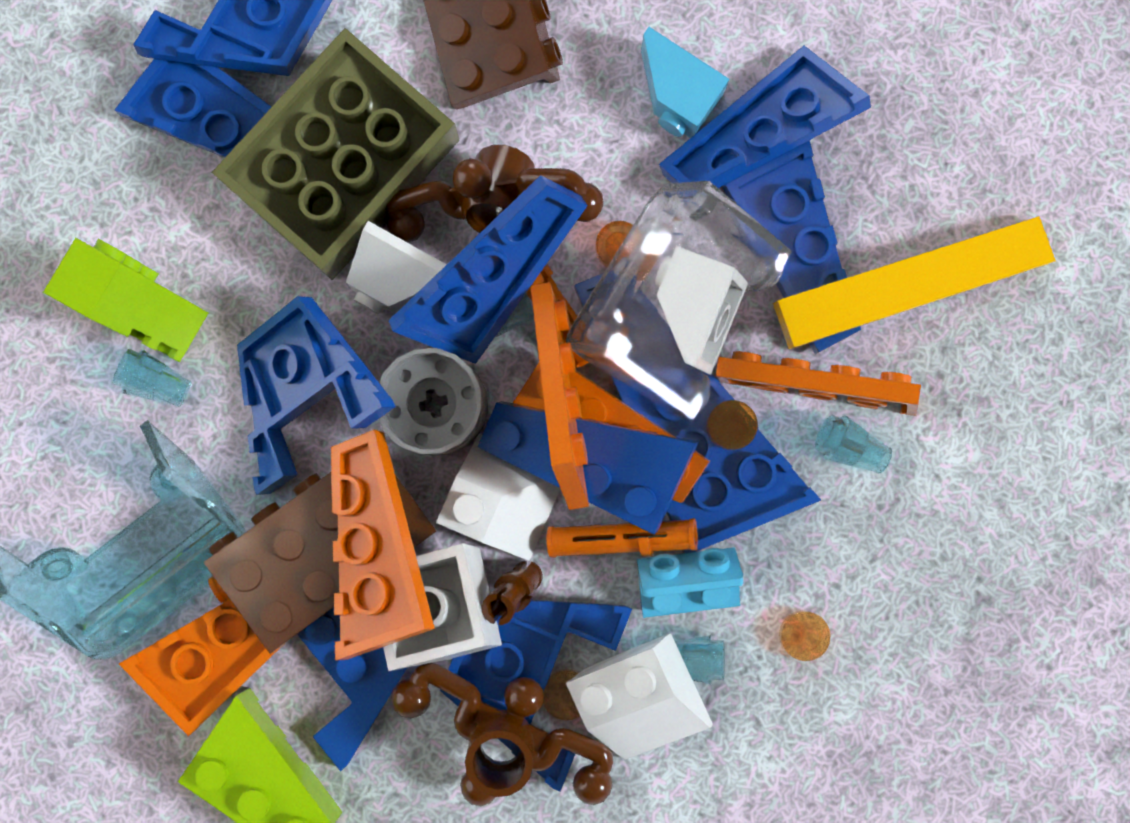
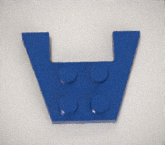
[133,0,332,76]
[237,296,395,495]
[440,600,632,792]
[297,607,408,771]

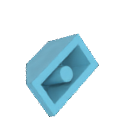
[641,27,730,138]

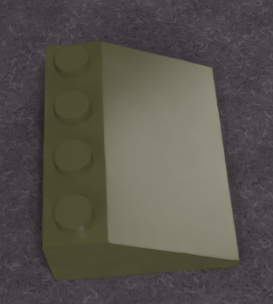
[211,28,460,280]

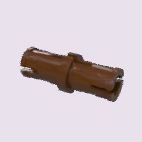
[482,561,543,625]

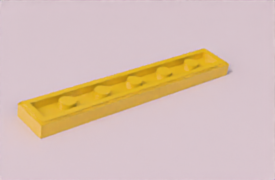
[773,216,1056,350]

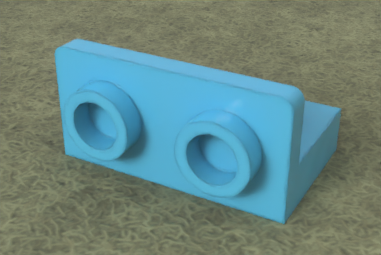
[637,547,744,618]

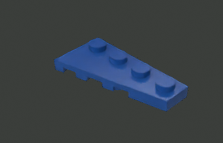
[659,45,871,202]
[723,140,861,355]
[388,175,588,364]
[477,401,699,534]

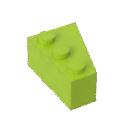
[43,237,209,362]
[178,688,343,823]

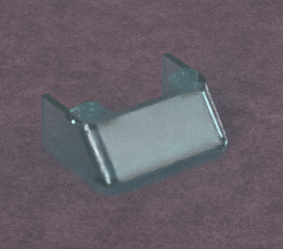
[0,420,246,659]

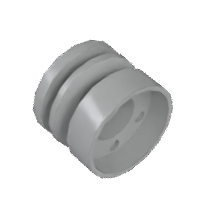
[379,348,488,456]

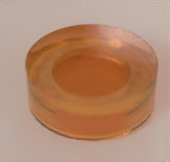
[595,221,644,271]
[706,400,758,450]
[779,611,830,661]
[543,669,580,720]

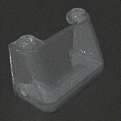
[566,181,792,420]

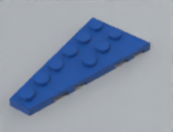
[574,267,821,553]

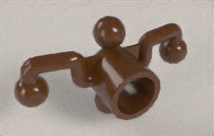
[386,145,604,243]
[391,663,614,807]

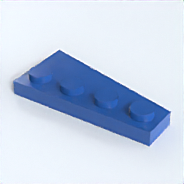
[114,59,272,158]

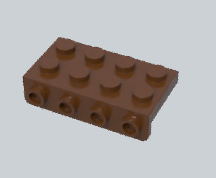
[423,0,563,109]
[203,472,436,654]

